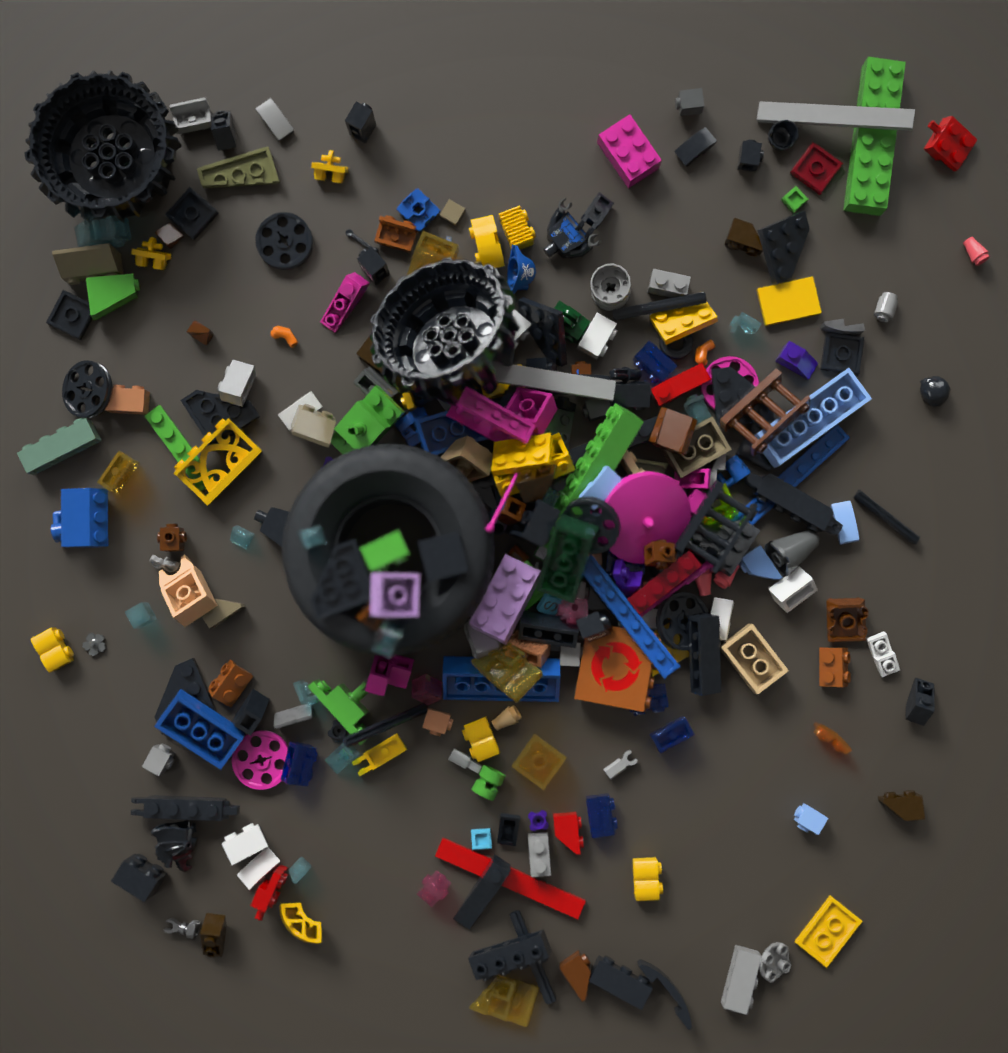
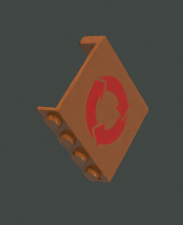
[574,626,662,713]

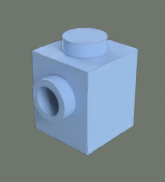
[794,803,828,835]

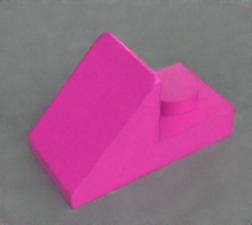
[674,469,711,491]

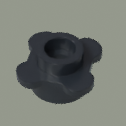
[328,720,348,742]

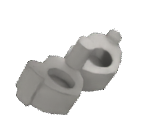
[149,555,181,572]

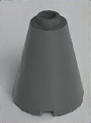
[764,530,820,576]

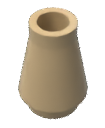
[492,705,522,731]

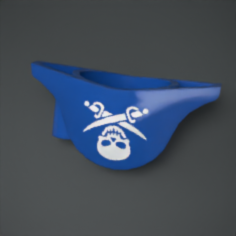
[507,245,536,293]

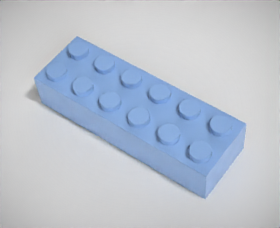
[754,368,872,468]

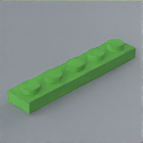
[145,405,216,491]

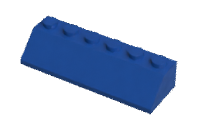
[443,656,560,702]

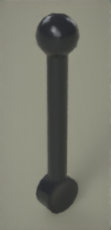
[346,229,379,253]

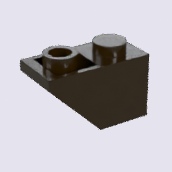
[724,217,763,256]
[516,463,557,503]
[878,790,925,821]
[200,913,227,958]

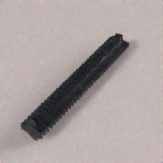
[853,489,920,544]

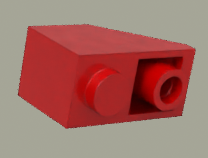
[553,812,584,855]

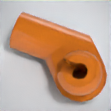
[271,326,298,347]
[695,339,715,366]

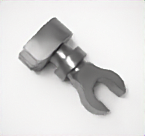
[164,918,201,939]

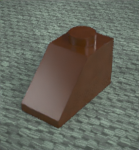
[559,950,591,1002]

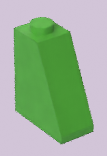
[86,274,140,320]

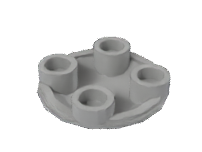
[760,942,791,982]

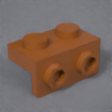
[374,215,417,253]
[819,647,851,687]
[208,659,253,708]

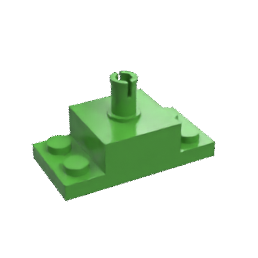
[330,385,405,454]
[308,680,369,745]

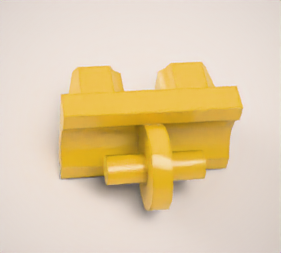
[311,150,349,183]
[131,237,171,270]

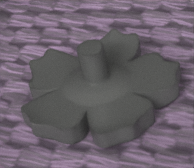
[82,632,106,656]

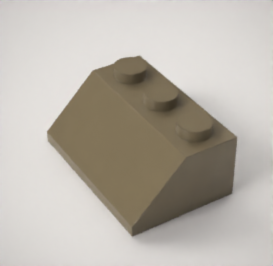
[52,243,123,285]
[660,416,732,478]

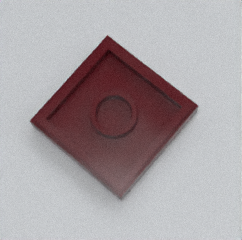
[790,142,843,195]

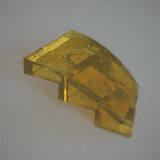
[471,643,543,703]
[469,976,539,1027]

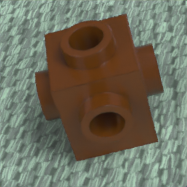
[157,524,187,552]
[644,539,676,569]

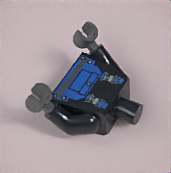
[543,198,602,259]

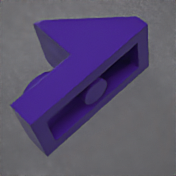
[612,559,643,598]

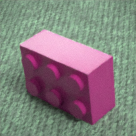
[597,114,662,188]

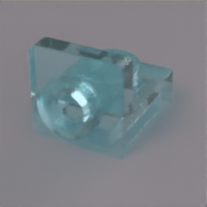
[729,312,762,334]
[684,394,711,423]
[293,680,319,706]

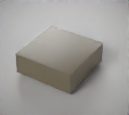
[440,199,466,226]

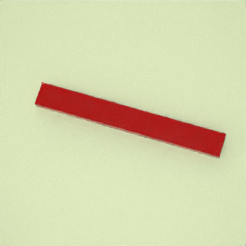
[435,837,586,919]

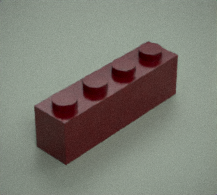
[627,550,702,615]

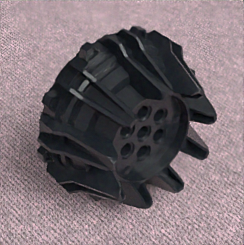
[24,71,182,223]
[369,257,520,406]

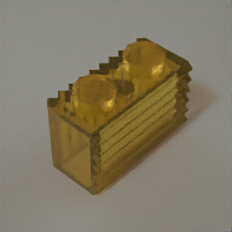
[97,451,140,494]

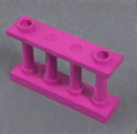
[446,387,536,444]

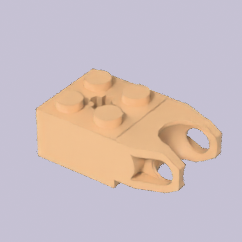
[159,554,218,627]

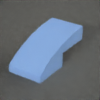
[579,466,622,510]
[830,501,859,545]

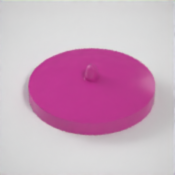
[599,471,691,564]

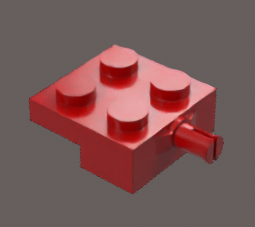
[924,116,978,171]
[250,865,288,921]

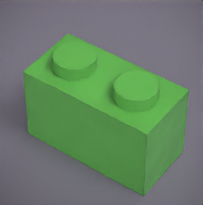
[360,531,410,573]

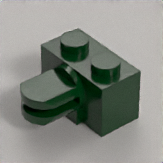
[554,300,591,344]

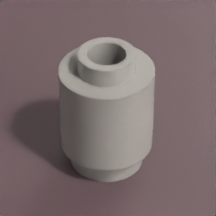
[874,292,898,322]

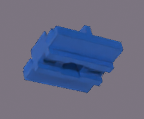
[397,188,441,232]
[395,407,428,447]

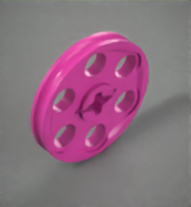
[701,356,759,410]
[232,730,291,790]

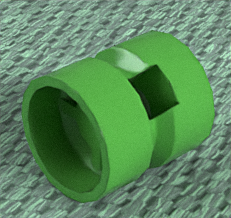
[471,764,506,801]

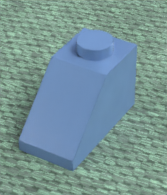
[739,545,782,580]

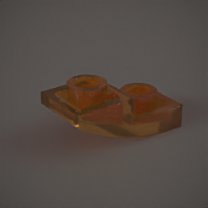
[813,722,852,754]

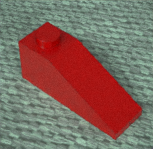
[651,363,711,407]

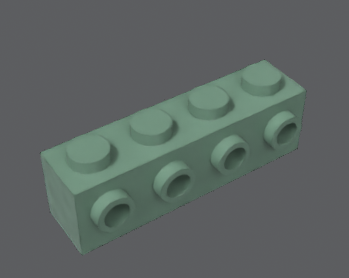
[17,418,102,475]

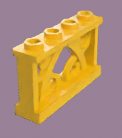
[173,418,262,506]
[493,433,575,499]

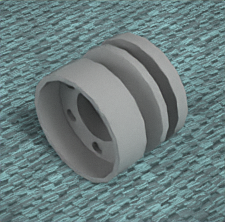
[590,263,631,311]

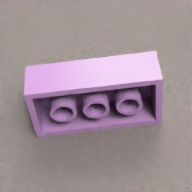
[469,554,542,645]

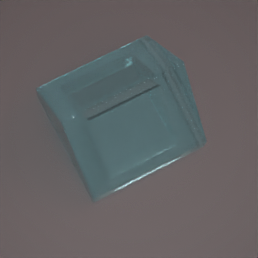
[299,525,325,548]
[230,526,254,549]

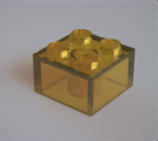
[512,733,567,790]

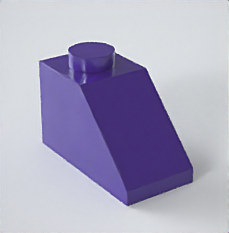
[775,341,818,380]

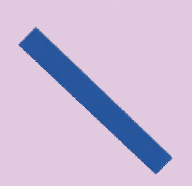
[730,424,850,525]
[566,543,680,679]

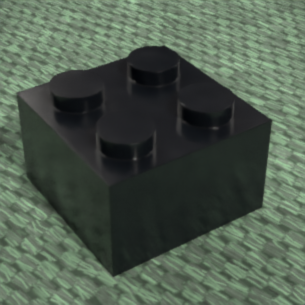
[111,854,168,902]

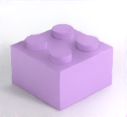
[370,573,419,617]

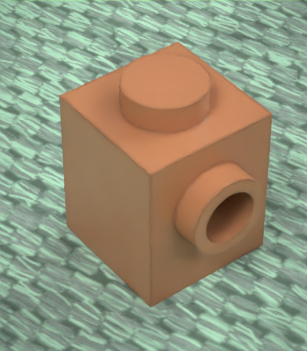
[422,708,453,736]

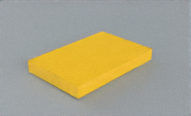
[756,276,822,326]
[794,895,863,968]

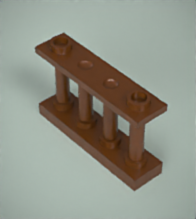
[720,368,811,457]

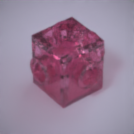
[557,595,588,624]
[417,870,451,907]

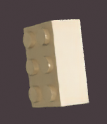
[720,624,789,694]

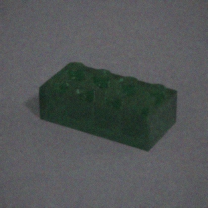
[537,514,599,603]

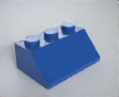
[61,488,108,548]

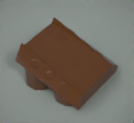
[649,407,697,455]
[826,597,868,642]

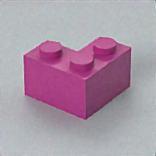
[365,655,414,696]

